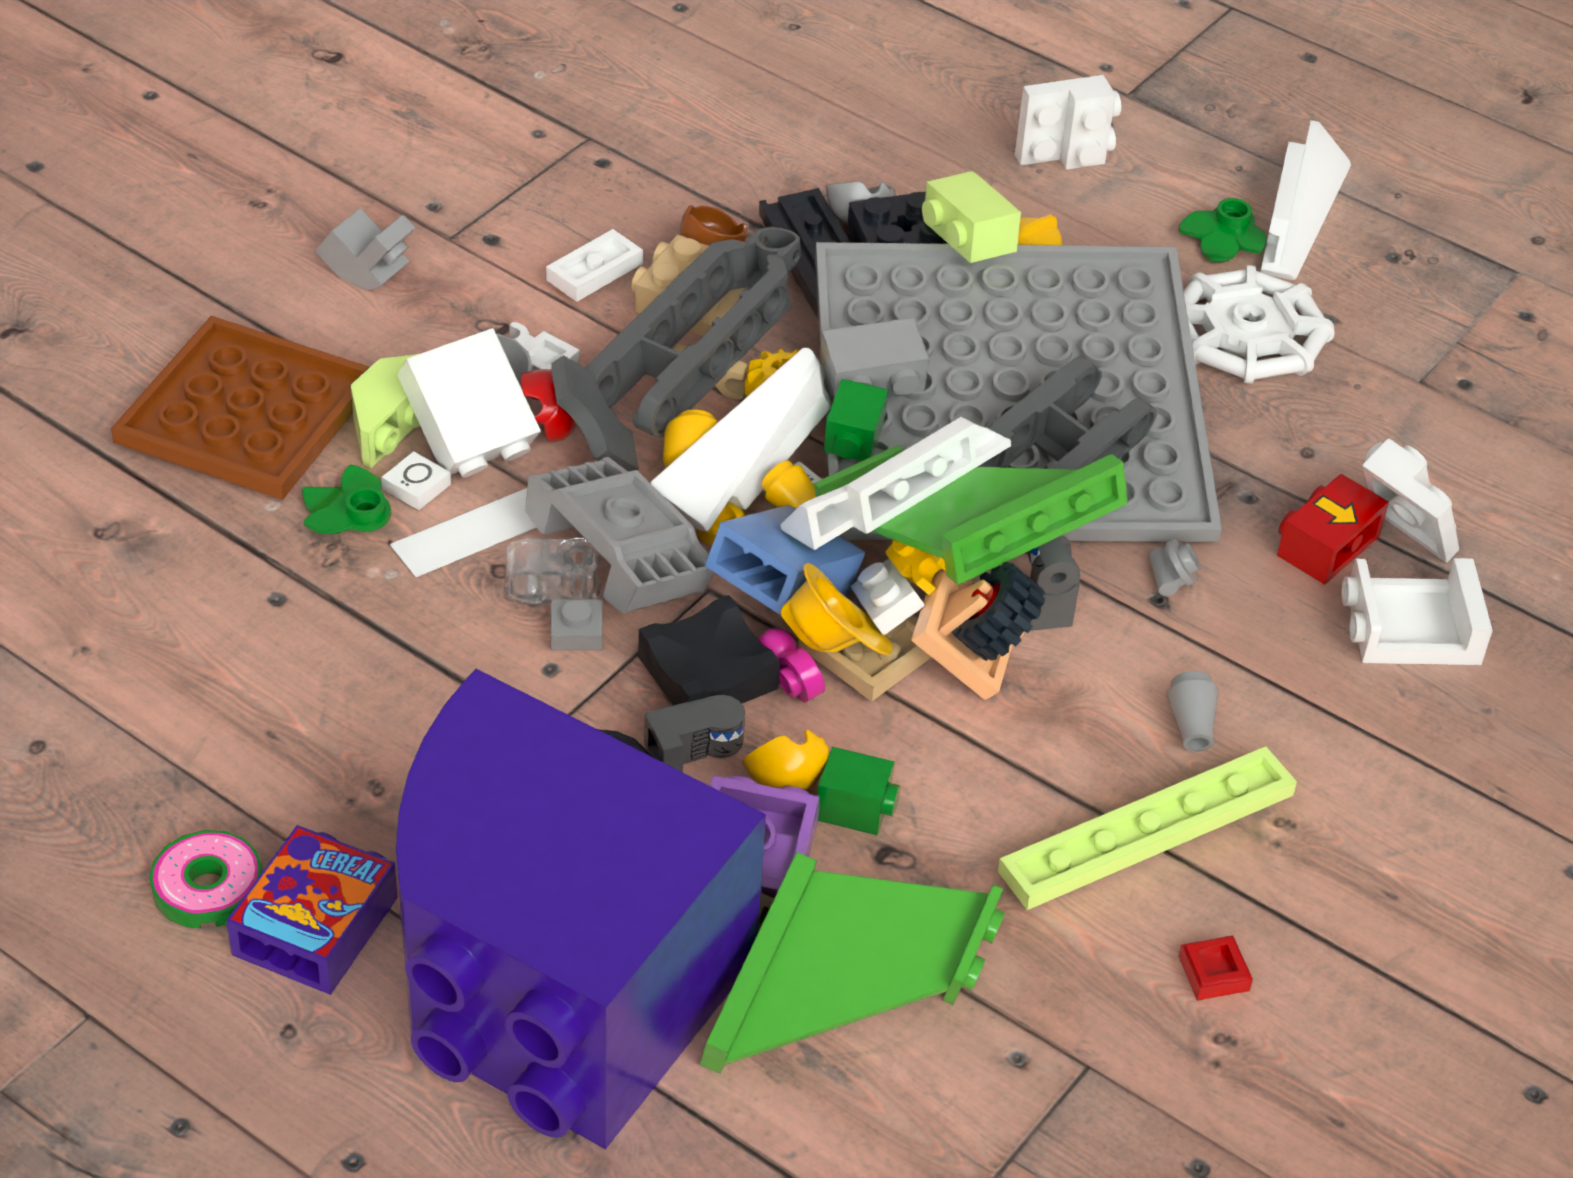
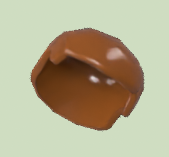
[680,205,747,246]

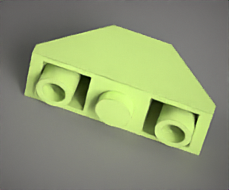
[351,354,420,469]

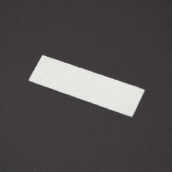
[390,488,536,577]

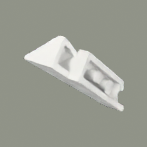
[1260,120,1351,280]
[651,348,831,532]
[780,417,1011,550]

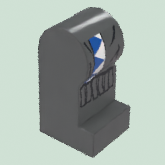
[1027,535,1080,631]
[644,695,745,772]

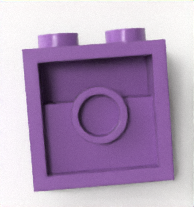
[710,775,819,898]

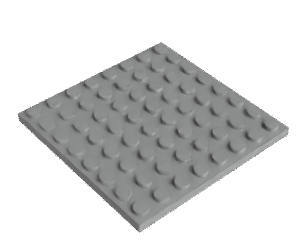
[815,242,1222,542]

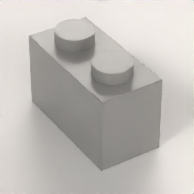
[819,317,929,403]

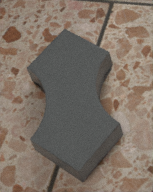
[551,355,639,472]

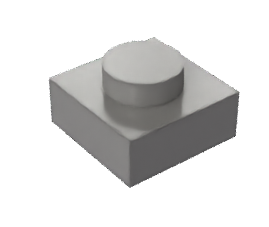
[551,599,602,650]

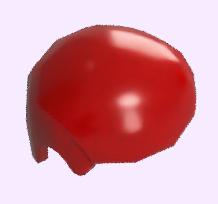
[520,369,577,443]

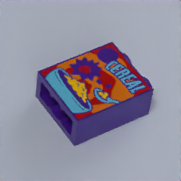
[227,825,398,995]

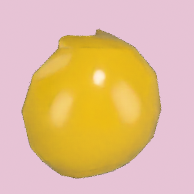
[742,730,830,791]

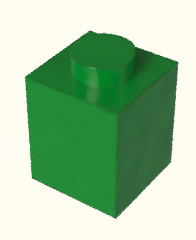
[824,379,888,461]
[817,746,901,835]

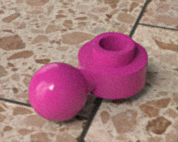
[758,628,825,703]

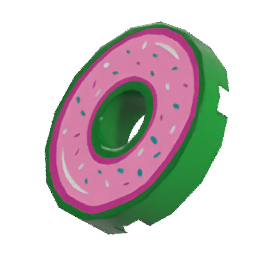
[149,830,263,928]

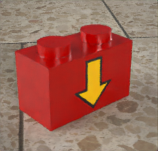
[1277,474,1389,585]

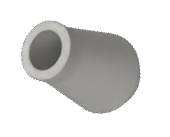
[1167,671,1219,752]

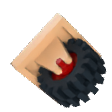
[911,562,1045,700]

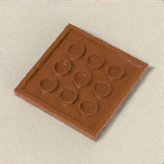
[111,316,370,500]

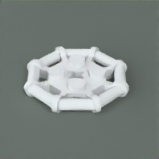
[1184,265,1335,384]

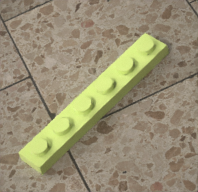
[998,746,1297,910]

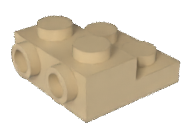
[631,234,749,336]

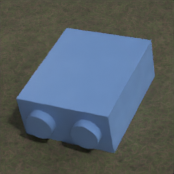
[705,505,865,615]

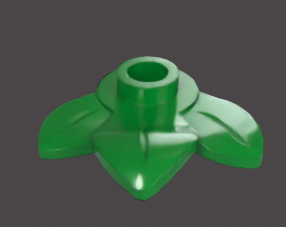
[1179,198,1267,262]
[302,464,391,534]

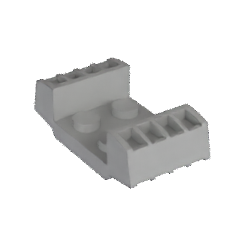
[525,457,714,614]

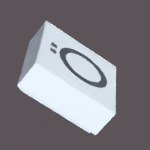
[381,451,451,510]

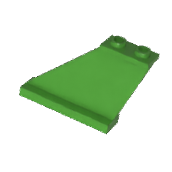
[813,445,1128,585]
[699,852,1005,1074]

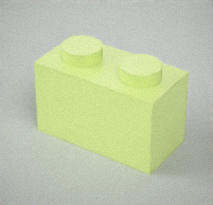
[922,171,1021,263]

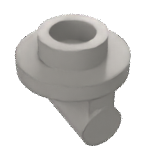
[1149,539,1201,596]

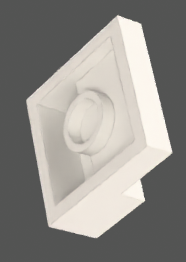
[1014,75,1121,170]
[1362,438,1459,563]

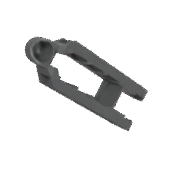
[585,227,801,438]
[977,356,1157,469]

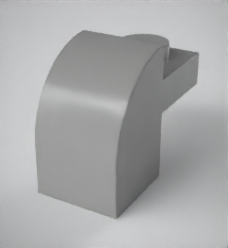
[315,208,416,290]

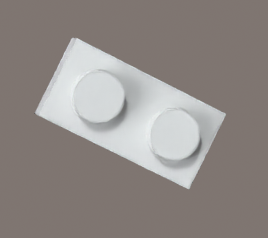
[546,229,643,302]
[850,559,925,636]

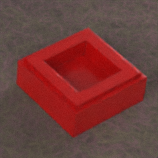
[1178,935,1253,1001]

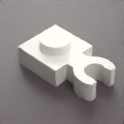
[509,322,580,371]

